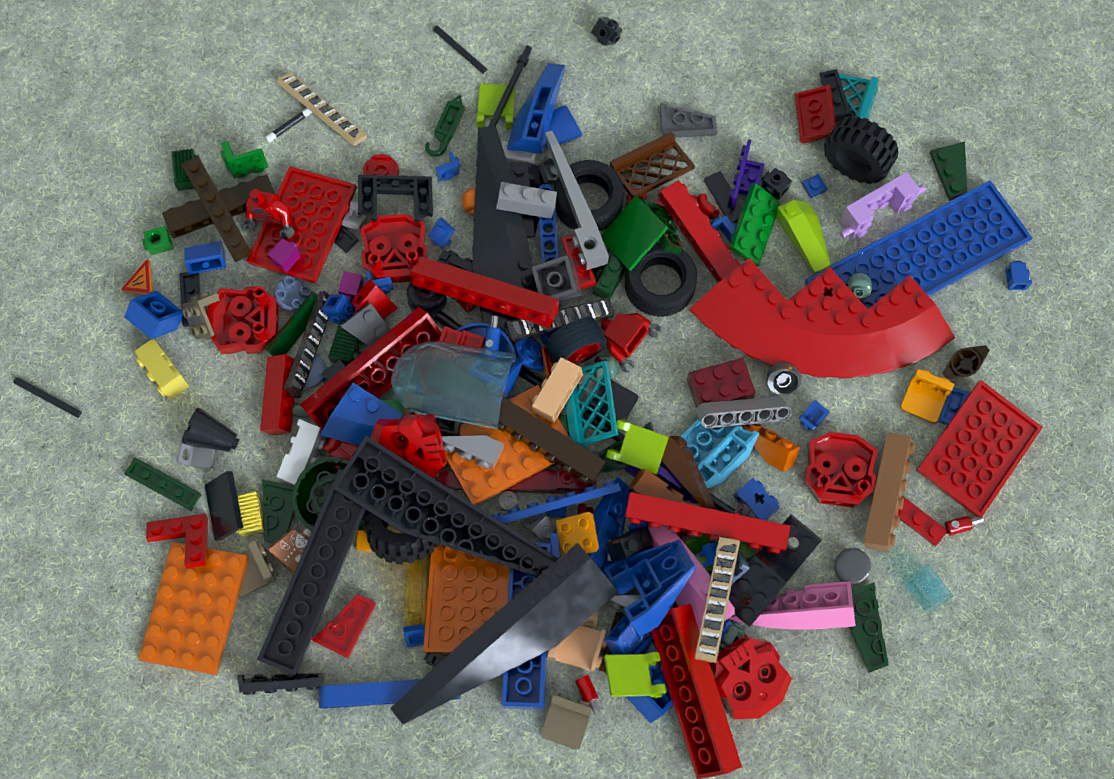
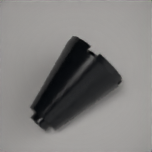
[182,408,240,452]

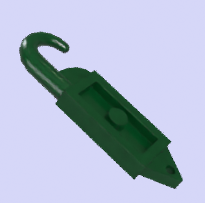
[425,95,465,157]

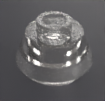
[495,491,522,515]

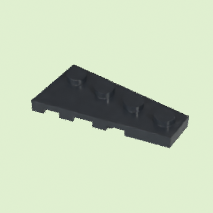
[237,673,324,695]

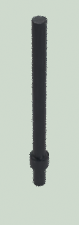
[488,45,532,127]

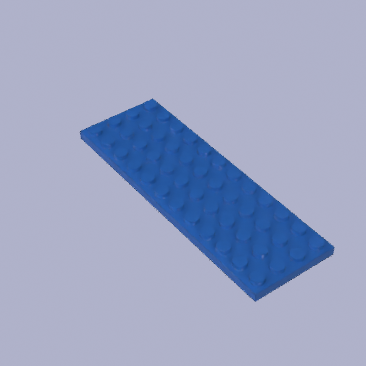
[805,180,1033,309]

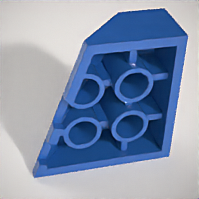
[320,383,403,446]
[625,633,673,724]

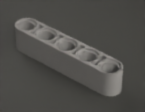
[696,396,792,428]

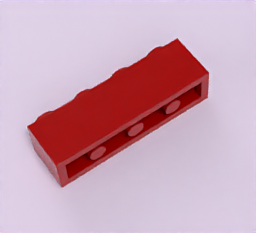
[260,354,297,435]

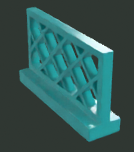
[835,74,879,121]
[565,361,618,448]

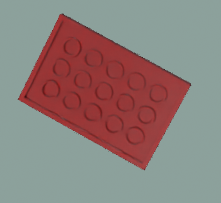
[247,166,357,284]
[916,380,1043,518]

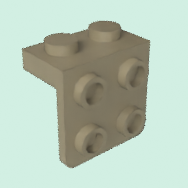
[181,292,220,339]
[239,540,276,597]
[541,693,593,750]

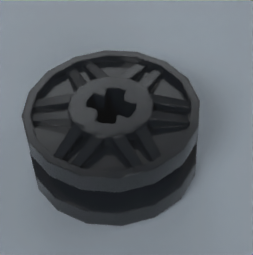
[406,281,447,316]

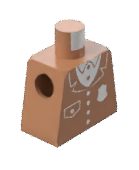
[266,527,312,574]

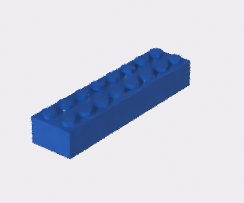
[501,543,552,710]

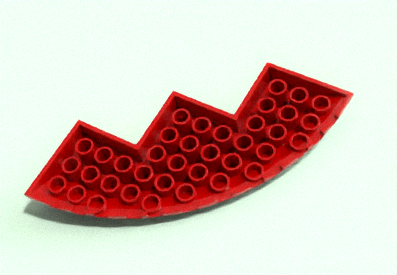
[689,258,955,379]

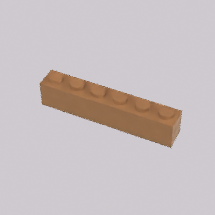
[864,433,915,553]

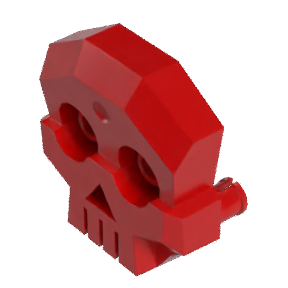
[360,214,428,283]
[207,286,279,354]
[371,413,447,479]
[804,432,878,508]
[709,635,792,719]

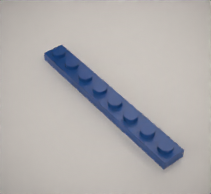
[491,480,622,524]

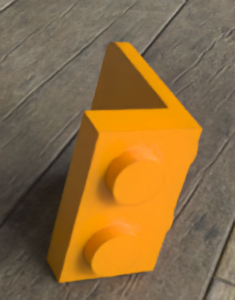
[900,369,954,423]
[556,512,599,556]

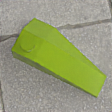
[776,200,831,274]

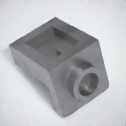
[538,154,558,184]

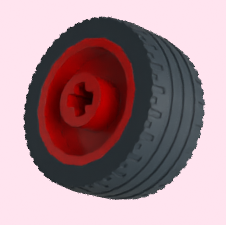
[545,317,607,365]

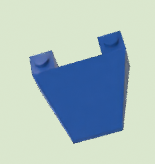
[604,539,696,636]

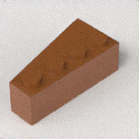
[628,469,703,538]

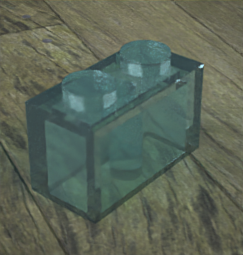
[905,564,953,613]

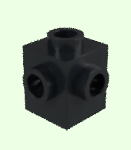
[590,17,623,46]
[761,168,792,200]

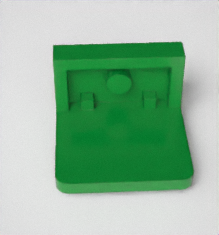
[220,141,269,178]

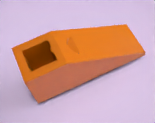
[741,423,800,472]

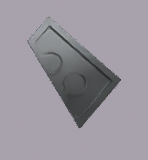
[660,103,717,138]
[339,303,390,347]

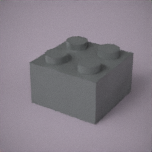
[532,255,582,303]

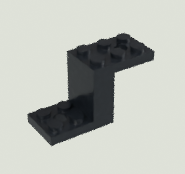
[729,514,822,627]

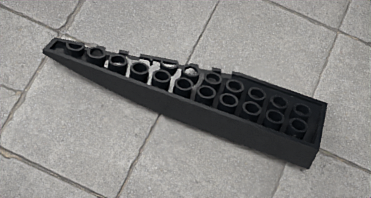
[471,126,540,337]
[332,436,559,577]
[390,543,619,725]

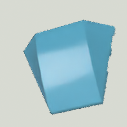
[681,419,759,489]

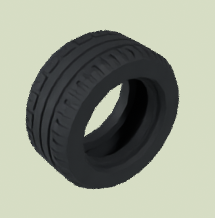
[554,159,624,231]
[625,242,697,317]

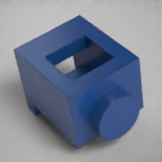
[1006,261,1032,290]

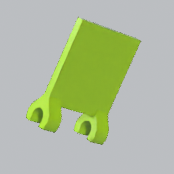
[477,84,515,129]
[606,419,669,474]
[604,652,666,698]

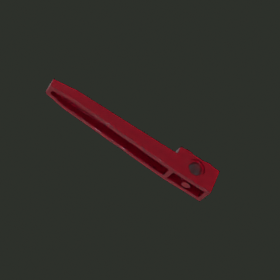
[438,469,596,494]

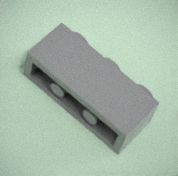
[496,182,557,219]

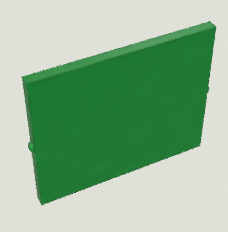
[601,195,668,271]

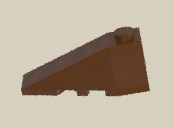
[661,435,715,509]

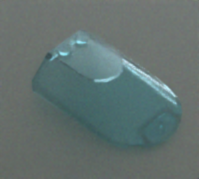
[392,341,516,429]

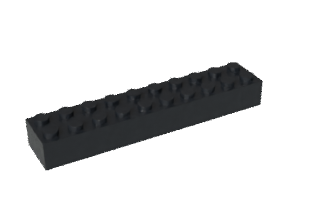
[257,469,366,675]

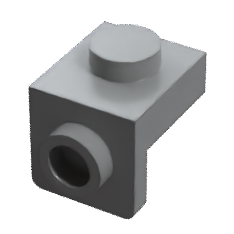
[342,199,368,231]

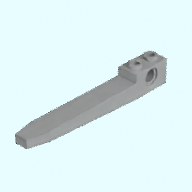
[545,131,609,270]

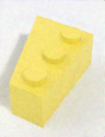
[134,339,190,400]

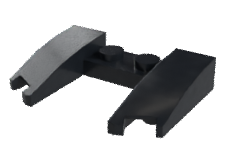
[358,175,433,223]

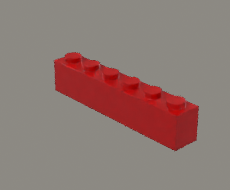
[658,180,741,283]

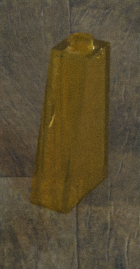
[403,554,429,629]

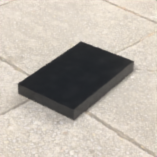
[205,471,243,541]

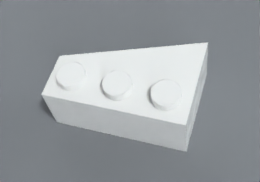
[277,419,327,486]

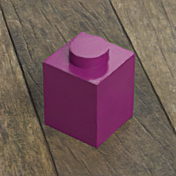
[268,238,301,273]
[338,271,364,302]

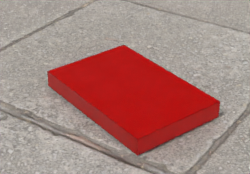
[794,85,836,144]

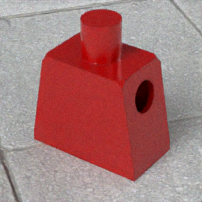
[351,279,398,319]

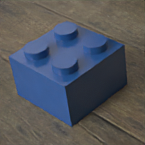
[124,291,183,339]

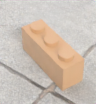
[531,358,583,423]

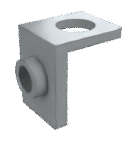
[176,443,215,469]
[522,513,557,543]

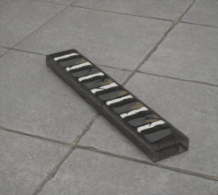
[284,291,329,398]
[504,298,615,342]

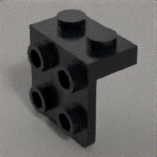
[588,380,639,425]

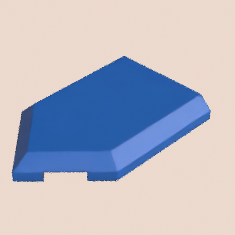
[515,334,545,372]

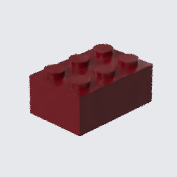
[687,357,756,408]

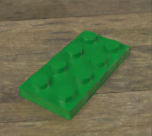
[729,183,781,266]

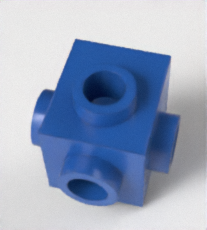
[322,294,356,324]

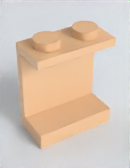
[547,626,607,672]

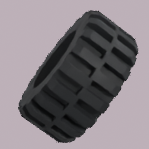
[824,116,899,184]
[364,510,439,565]

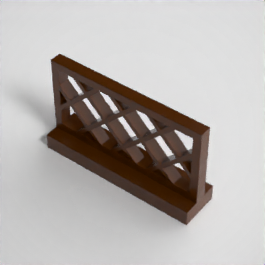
[610,132,695,199]

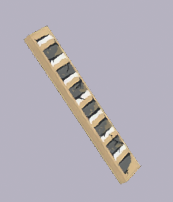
[277,72,367,146]
[695,537,740,663]

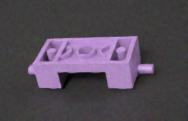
[839,172,926,239]

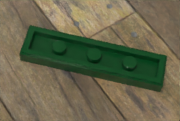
[265,291,325,356]
[124,458,202,511]

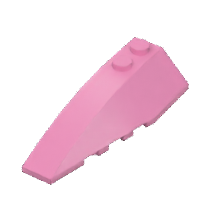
[648,525,735,632]
[730,581,855,630]

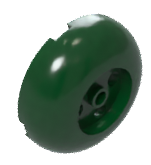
[292,457,365,531]

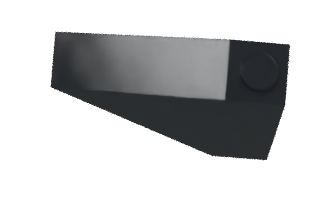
[509,162,544,238]

